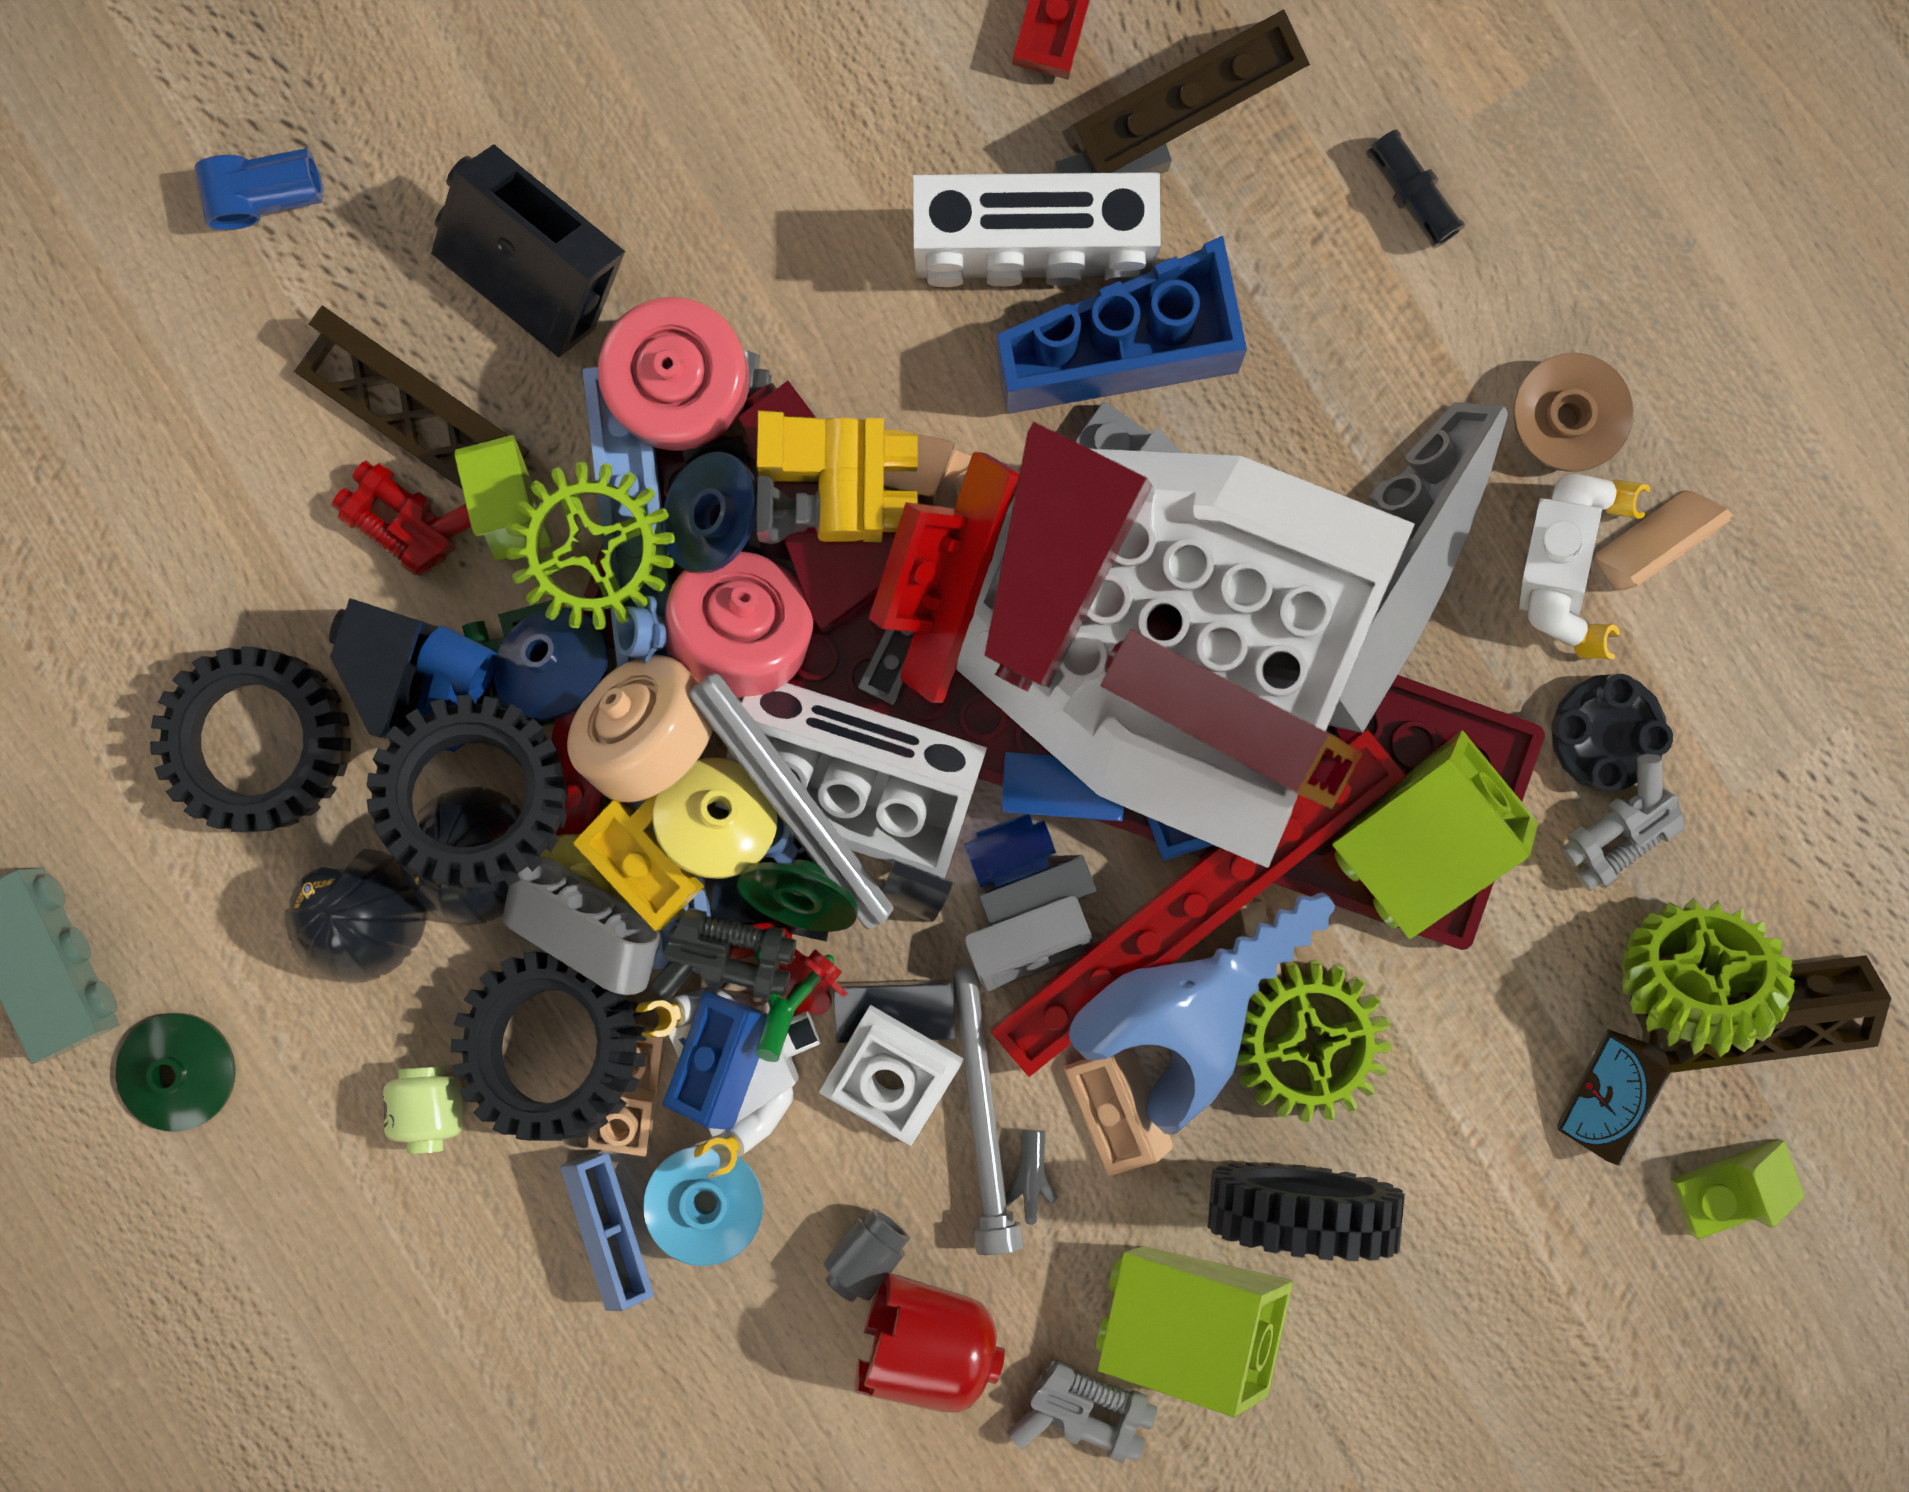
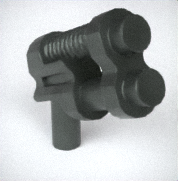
[651,907,797,1000]

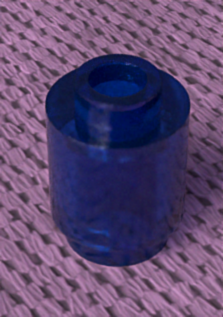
[964,814,1056,888]

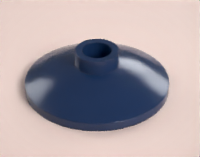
[662,452,757,573]
[494,607,608,721]

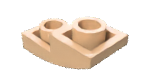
[587,1024,666,1157]

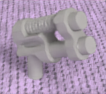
[1561,754,1684,891]
[1007,1360,1157,1463]

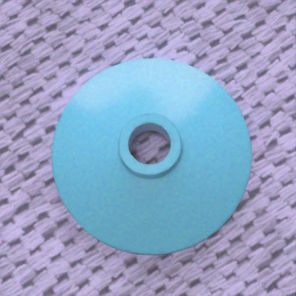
[643,1145,764,1266]

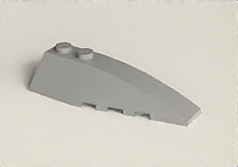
[1263,402,1508,733]

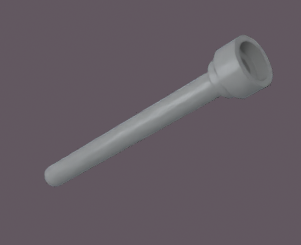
[953,965,1024,1255]

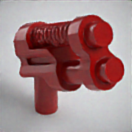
[332,461,471,577]

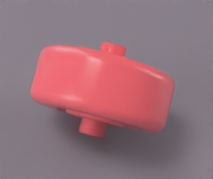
[598,297,750,451]
[664,552,814,698]

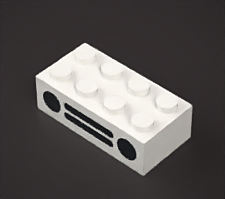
[913,173,1161,287]
[715,683,987,878]

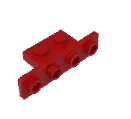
[869,452,1019,703]

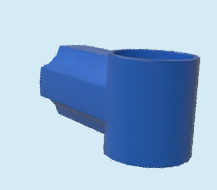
[194,148,324,230]
[417,625,499,752]

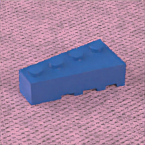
[997,236,1247,414]

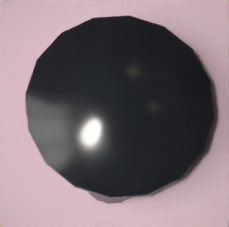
[1551,674,1673,792]

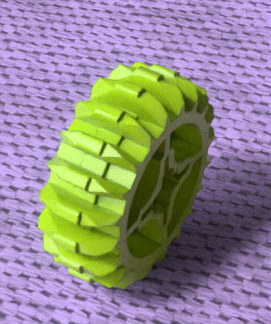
[506,462,675,629]
[1621,897,1795,1057]
[1235,960,1392,1123]

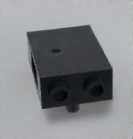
[431,144,625,358]

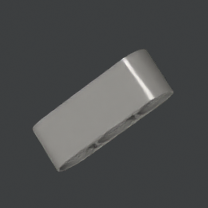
[502,857,661,995]

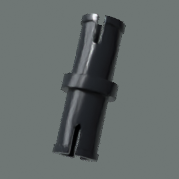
[1366,129,1465,249]

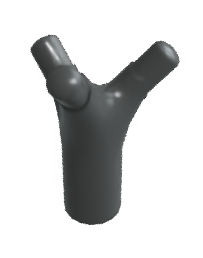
[1005,1129,1057,1225]

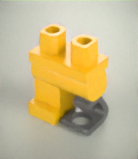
[757,411,918,544]

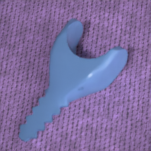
[1069,892,1335,1135]

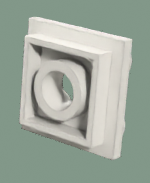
[819,1005,964,1146]

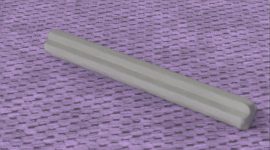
[689,673,893,929]

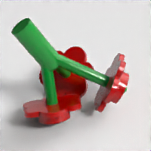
[730,923,848,1062]

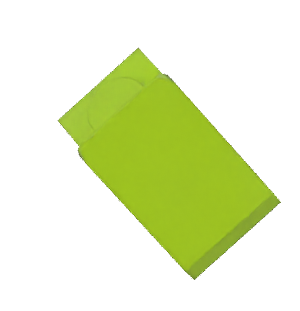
[455,435,552,561]
[1670,1139,1805,1240]

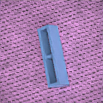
[560,1150,654,1311]

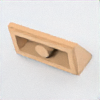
[1594,490,1733,591]
[1063,1047,1173,1176]

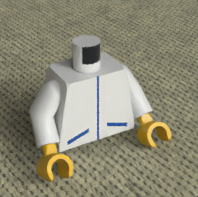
[1519,474,1650,660]
[636,987,821,1178]

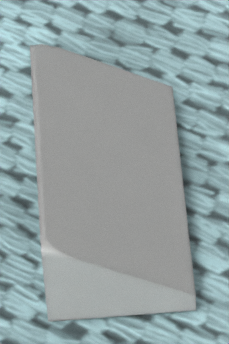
[965,896,1093,992]

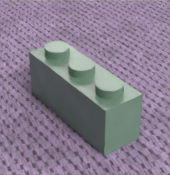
[0,867,120,1064]

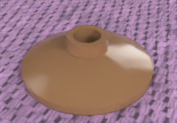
[1513,353,1634,472]

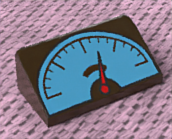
[1557,1029,1671,1166]

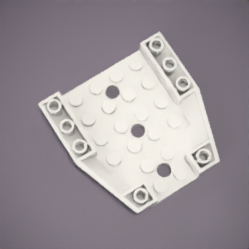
[956,449,1415,868]

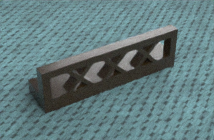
[1062,9,1310,173]
[294,305,530,490]
[1629,955,1891,1073]

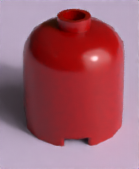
[855,1273,1005,1413]

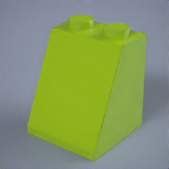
[1332,730,1538,939]
[1096,1246,1294,1418]

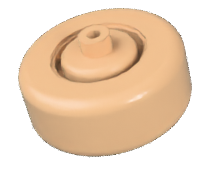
[567,655,713,802]

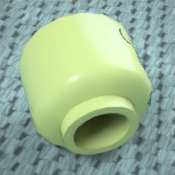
[383,1066,464,1154]

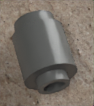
[823,1208,910,1302]

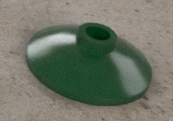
[737,860,859,932]
[115,1013,236,1132]

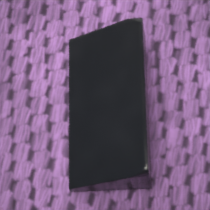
[834,980,955,1043]

